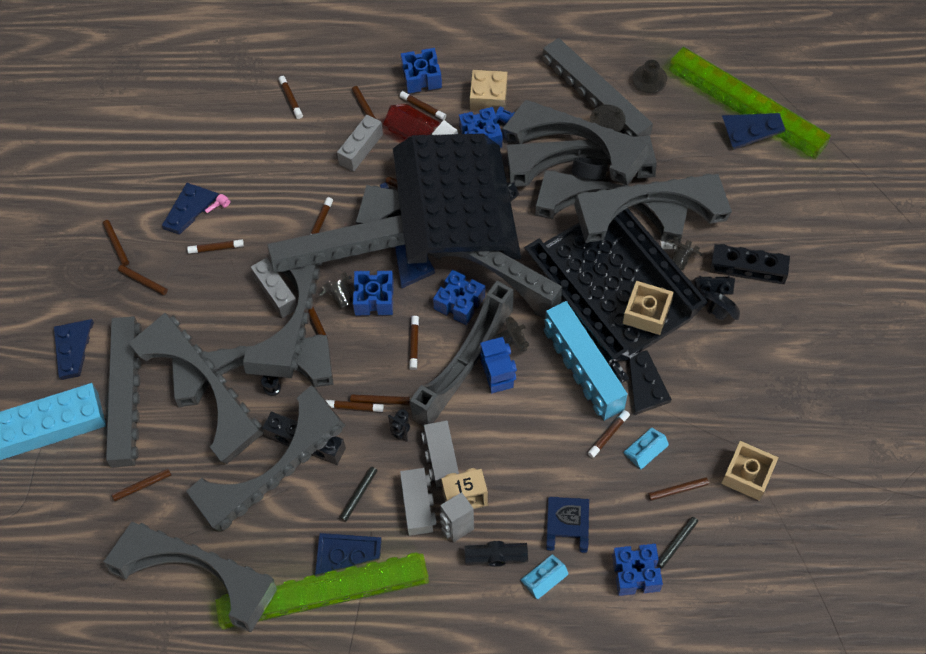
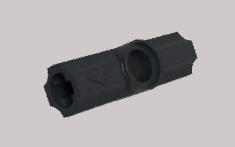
[465,541,528,567]

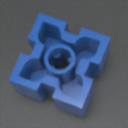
[401,48,442,94]
[459,107,503,148]
[433,270,485,326]
[353,271,394,315]
[480,337,517,394]
[612,544,663,596]

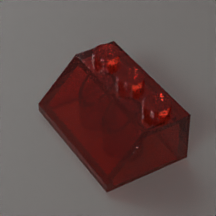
[383,104,441,140]

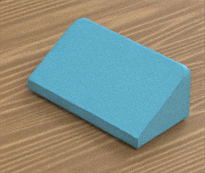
[624,428,669,469]
[521,554,568,599]

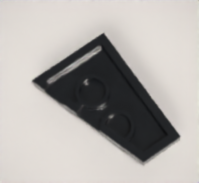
[629,350,672,415]

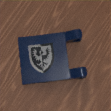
[546,497,589,553]

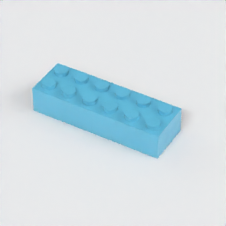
[544,301,628,421]
[0,383,106,460]

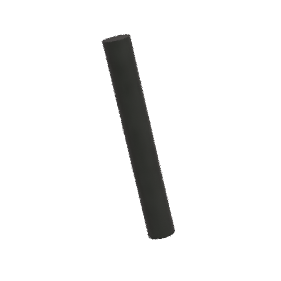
[339,467,377,522]
[657,517,699,569]

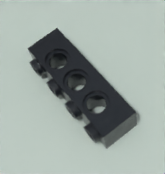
[710,244,790,285]
[262,411,346,465]

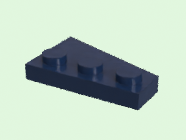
[722,113,785,150]
[162,183,219,235]
[395,244,435,288]
[54,319,94,380]
[315,533,382,576]

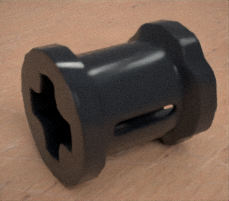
[261,375,281,396]

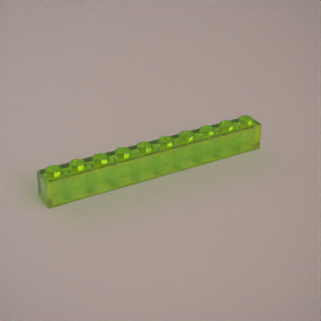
[669,47,831,160]
[215,552,429,630]

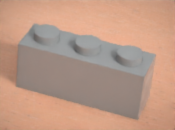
[337,115,383,172]
[251,258,297,318]
[421,420,459,487]
[400,468,436,536]
[439,492,474,543]

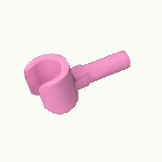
[205,194,230,213]

